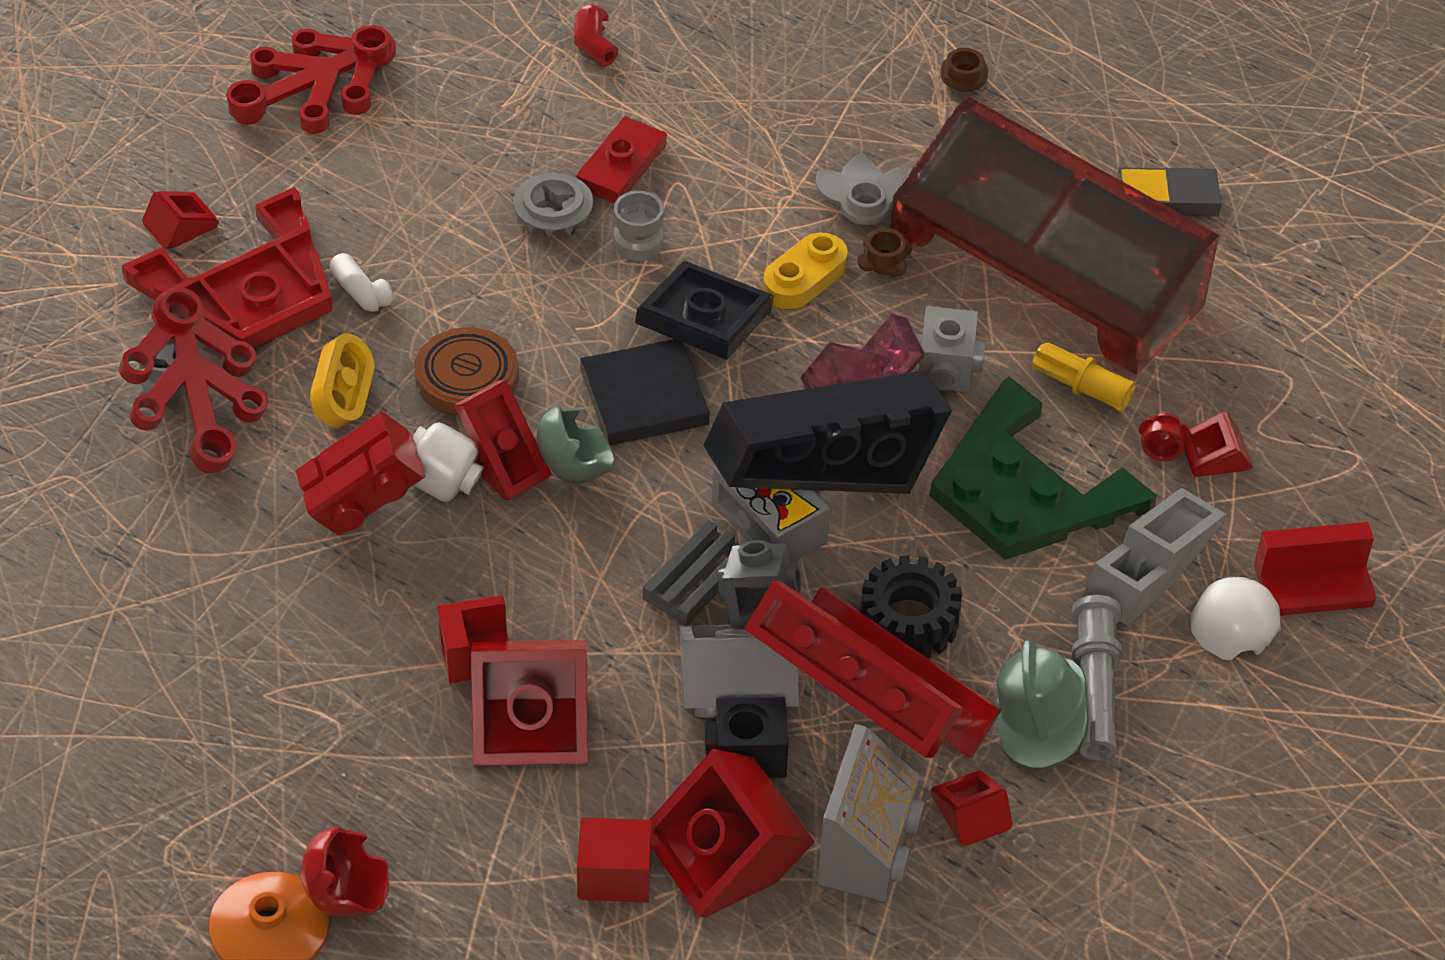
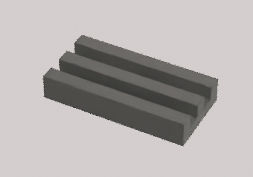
[643,520,746,625]

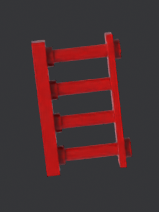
[744,581,1002,758]

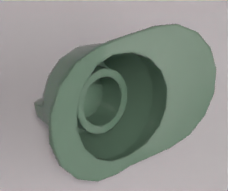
[997,640,1088,768]

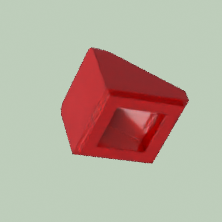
[142,191,220,249]
[1184,411,1253,477]
[930,770,1013,846]

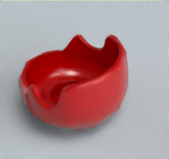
[300,826,389,919]

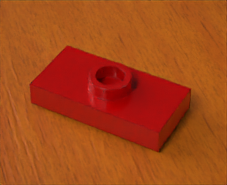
[575,116,667,203]

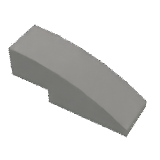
[1082,488,1226,626]

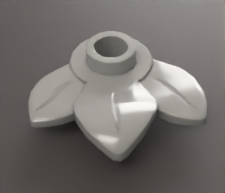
[816,153,914,225]

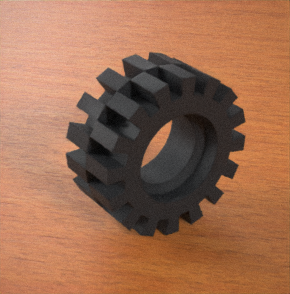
[860,555,962,659]

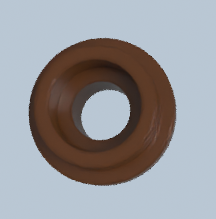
[940,48,989,92]

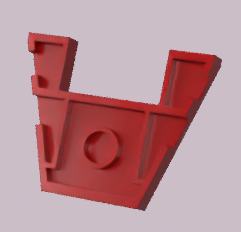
[121,187,333,348]

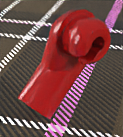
[573,4,618,67]

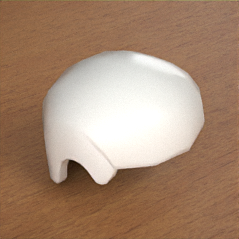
[1190,577,1281,660]

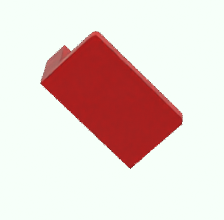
[1254,522,1377,616]

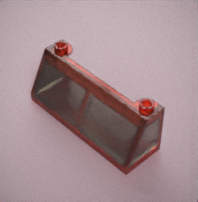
[890,96,1219,375]

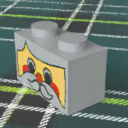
[712,467,831,563]

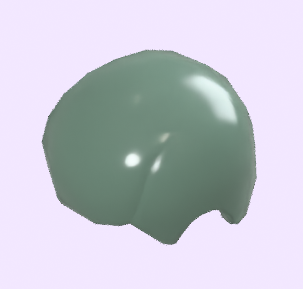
[536,405,615,484]

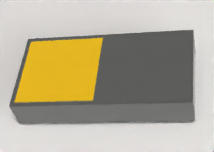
[1117,167,1222,216]

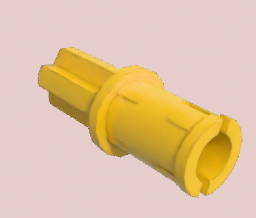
[1032,343,1136,412]

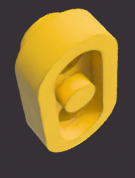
[763,232,848,309]
[310,333,375,429]

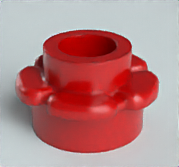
[1139,413,1191,461]

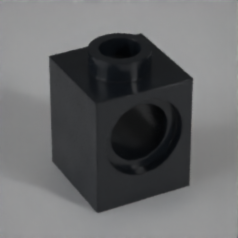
[704,697,789,778]

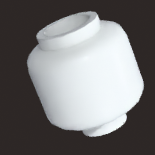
[413,422,484,502]

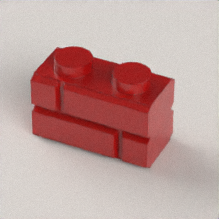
[295,411,426,536]

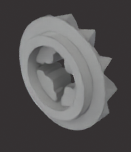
[513,173,593,238]

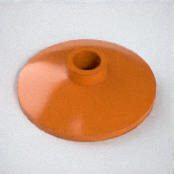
[209,872,330,960]

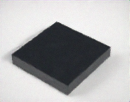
[635,261,774,360]
[580,339,710,445]

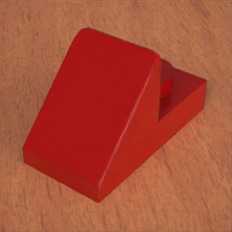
[454,380,552,500]

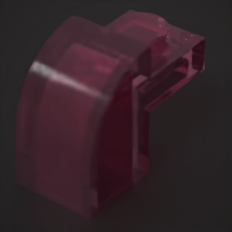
[800,314,925,389]

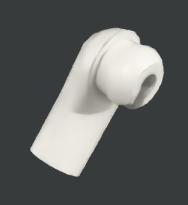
[330,253,393,312]

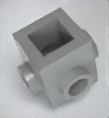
[909,306,985,392]

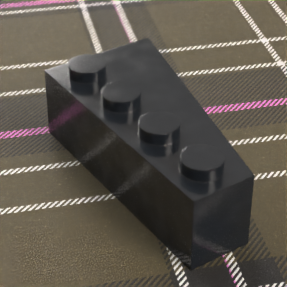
[703,370,952,494]

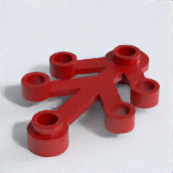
[226,25,396,134]
[119,287,268,473]

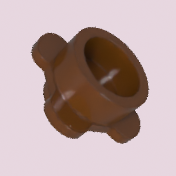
[857,228,912,277]

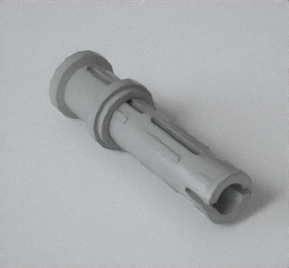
[1071,595,1123,761]

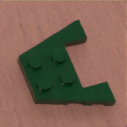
[930,376,1157,560]

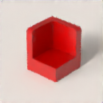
[437,595,509,684]
[577,818,651,902]

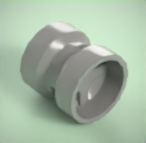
[614,191,664,261]

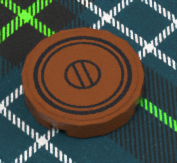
[414,327,519,416]

